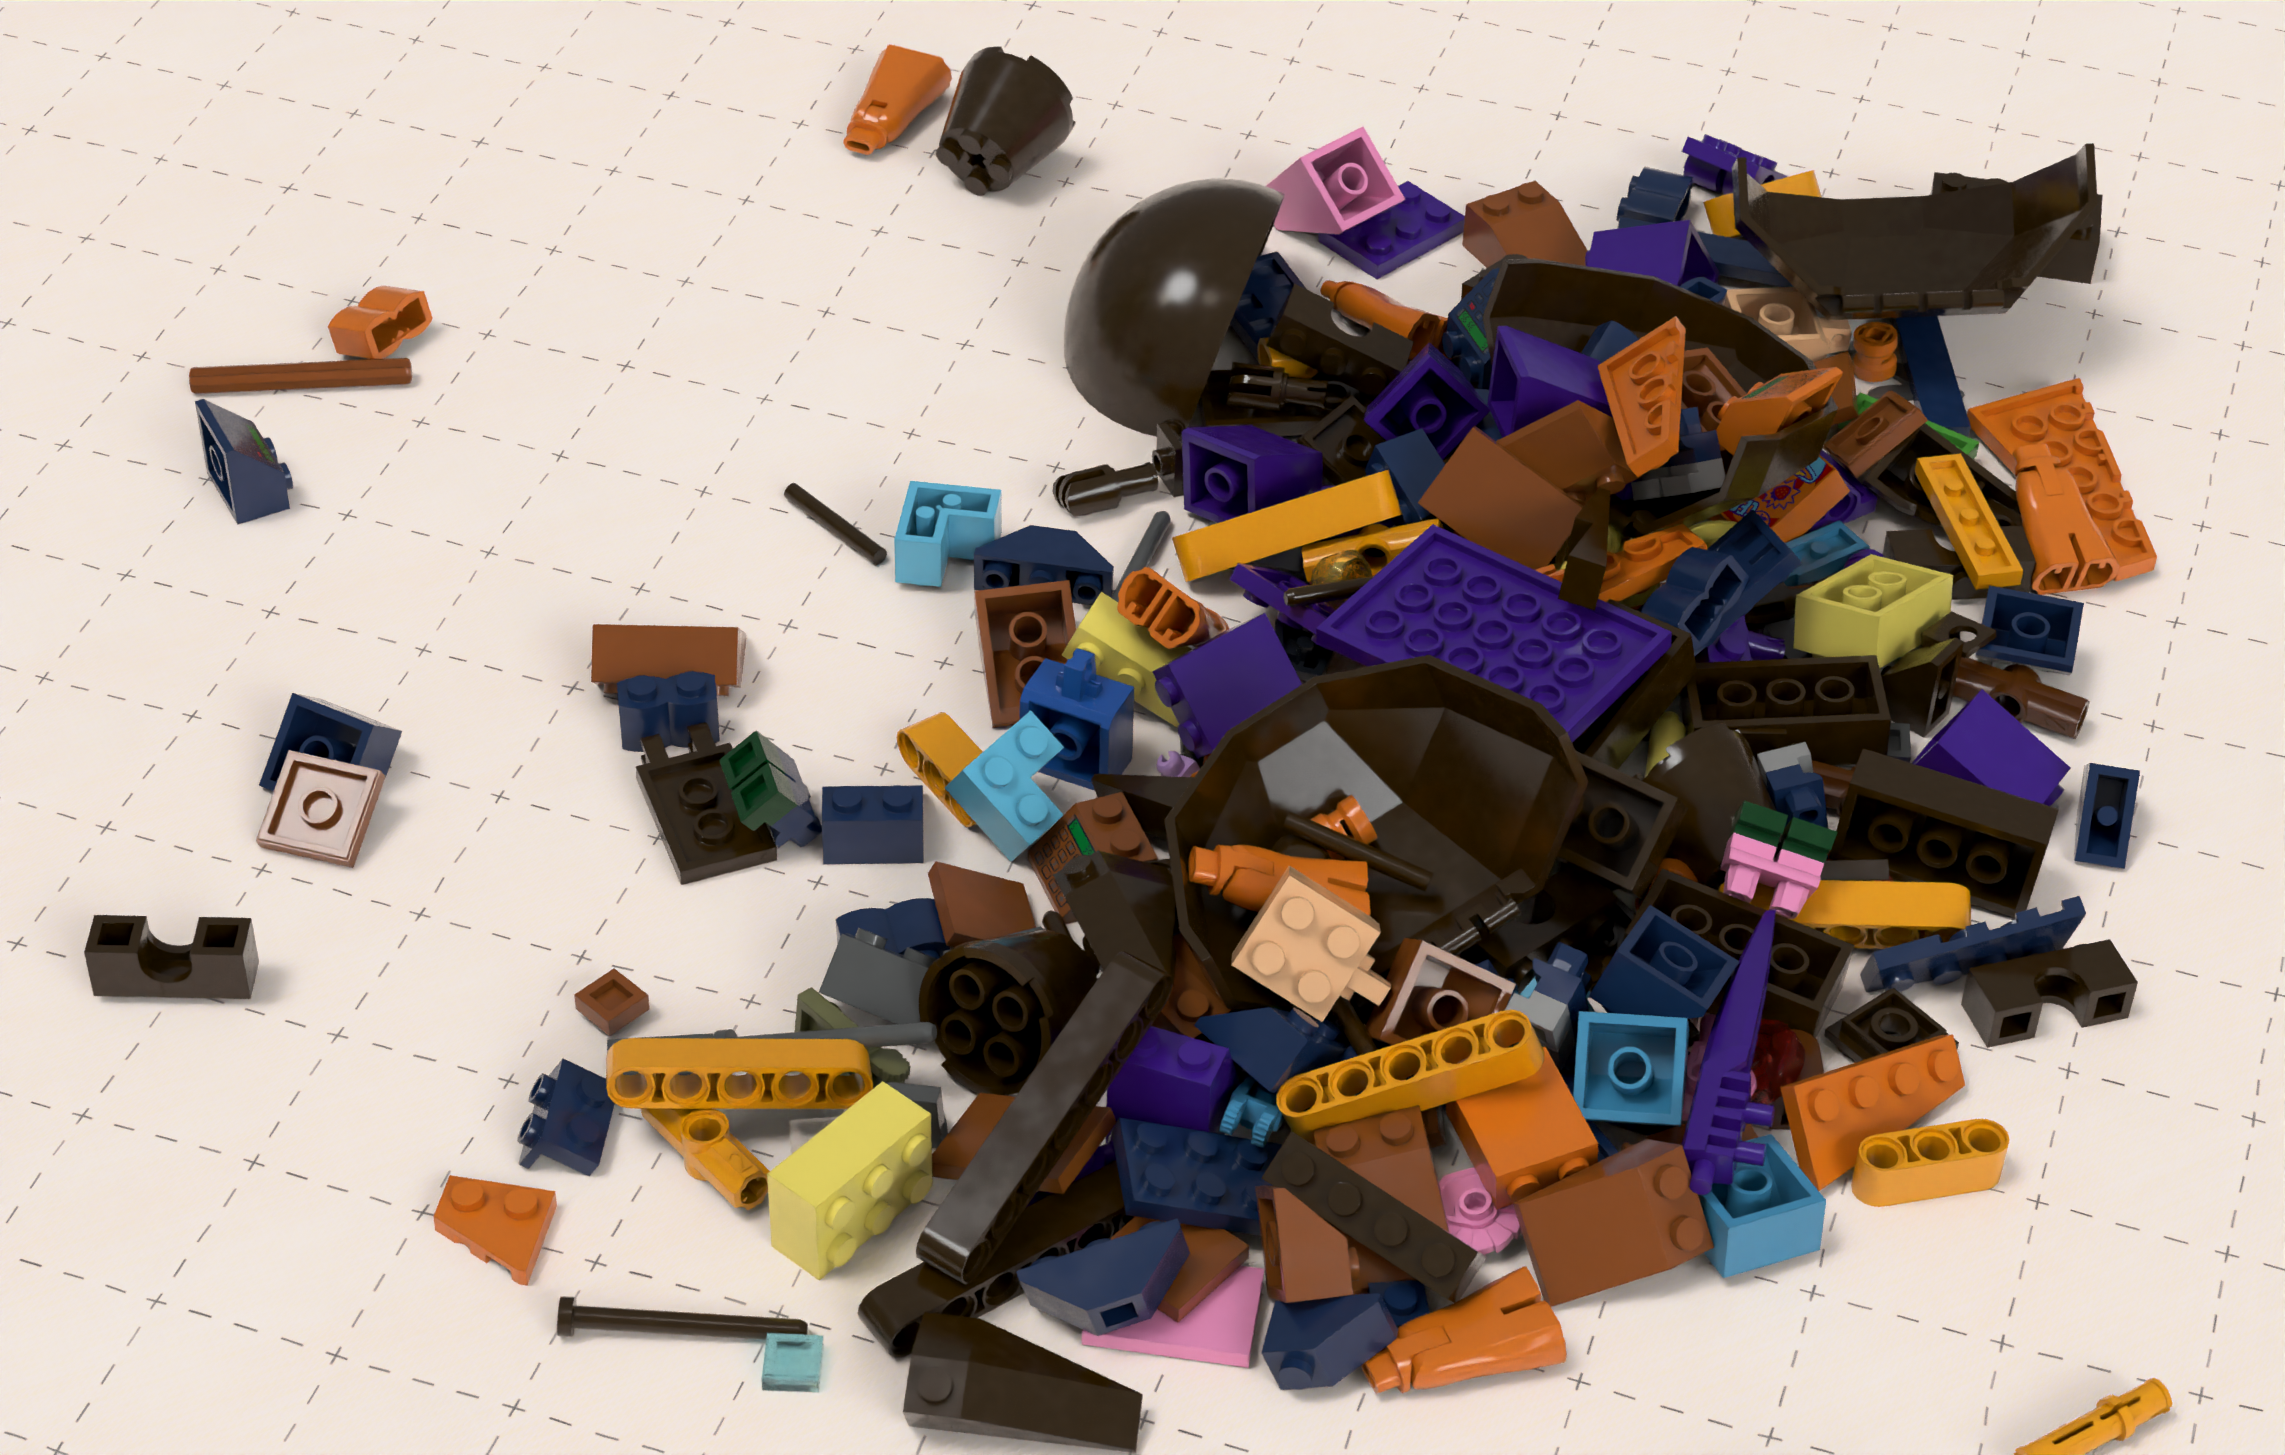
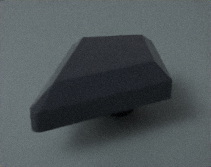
[1274,618,1335,681]

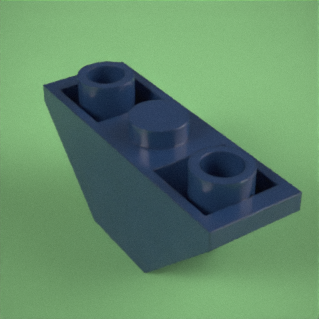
[974,525,1114,605]
[1017,1218,1190,1336]

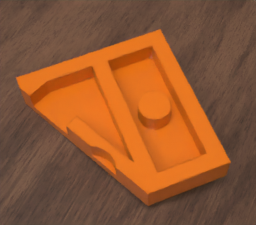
[433,1175,557,1286]

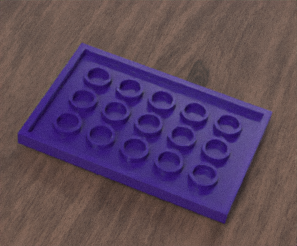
[1316,524,1672,742]

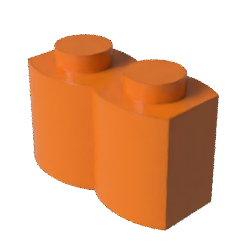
[328,286,433,359]

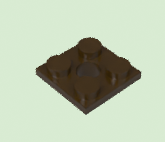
[1824,988,1959,1062]

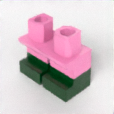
[1720,800,1837,919]

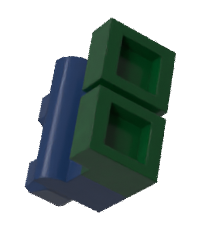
[719,730,822,848]

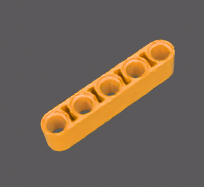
[1172,470,1402,582]
[1718,880,1972,949]
[1276,1009,1544,1144]
[606,1038,873,1109]

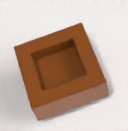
[574,968,650,1036]

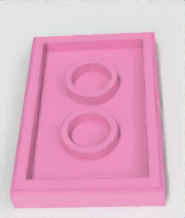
[1082,1266,1264,1368]

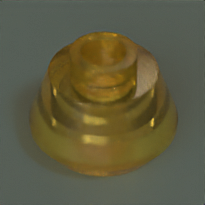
[1311,550,1372,611]

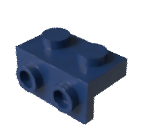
[517,1058,615,1176]

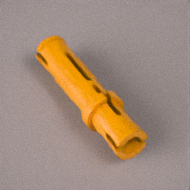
[2014,1378,2172,1455]

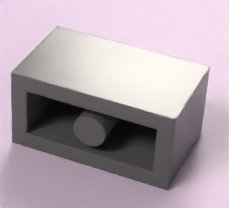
[818,928,936,1024]

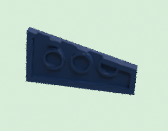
[1860,896,2086,992]

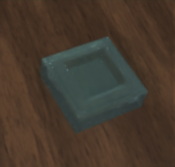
[761,1333,824,1393]

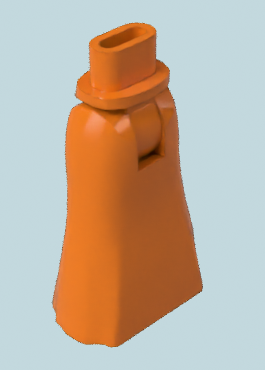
[843,44,952,155]
[1320,280,1452,360]
[2013,444,2120,595]
[1117,567,1229,649]
[1188,844,1370,916]
[1361,1266,1567,1394]

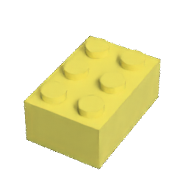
[1793,554,1953,670]
[767,1081,933,1280]

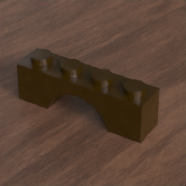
[1262,1131,1487,1303]

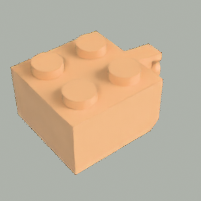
[1725,287,1851,362]
[1231,866,1391,1022]

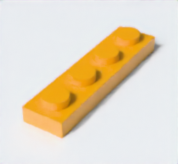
[1915,454,2023,590]

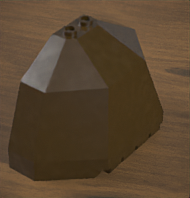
[1732,143,2098,320]
[1483,259,1838,538]
[1164,655,1588,1022]

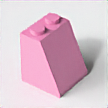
[1266,126,1405,235]

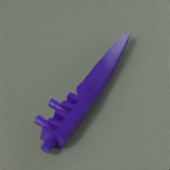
[1682,909,1776,1195]

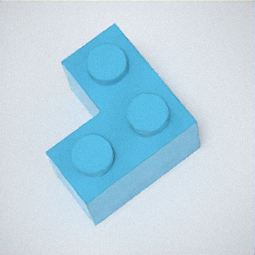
[894,481,1002,587]
[945,710,1064,862]

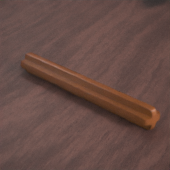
[189,358,413,394]

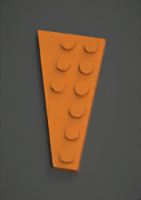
[1967,378,2157,582]

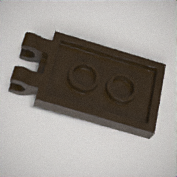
[636,722,777,885]

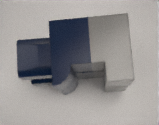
[1631,407,1725,501]
[1757,742,1828,860]
[1505,942,1593,1070]

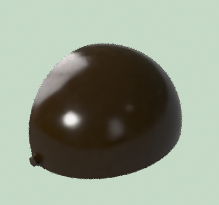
[1064,178,1285,441]

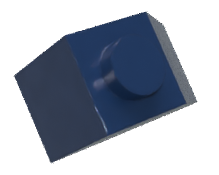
[2074,763,2140,869]
[1261,1293,1398,1390]

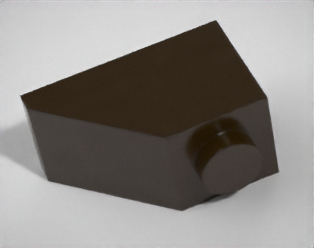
[1881,638,1964,738]

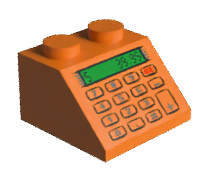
[1716,367,1843,456]

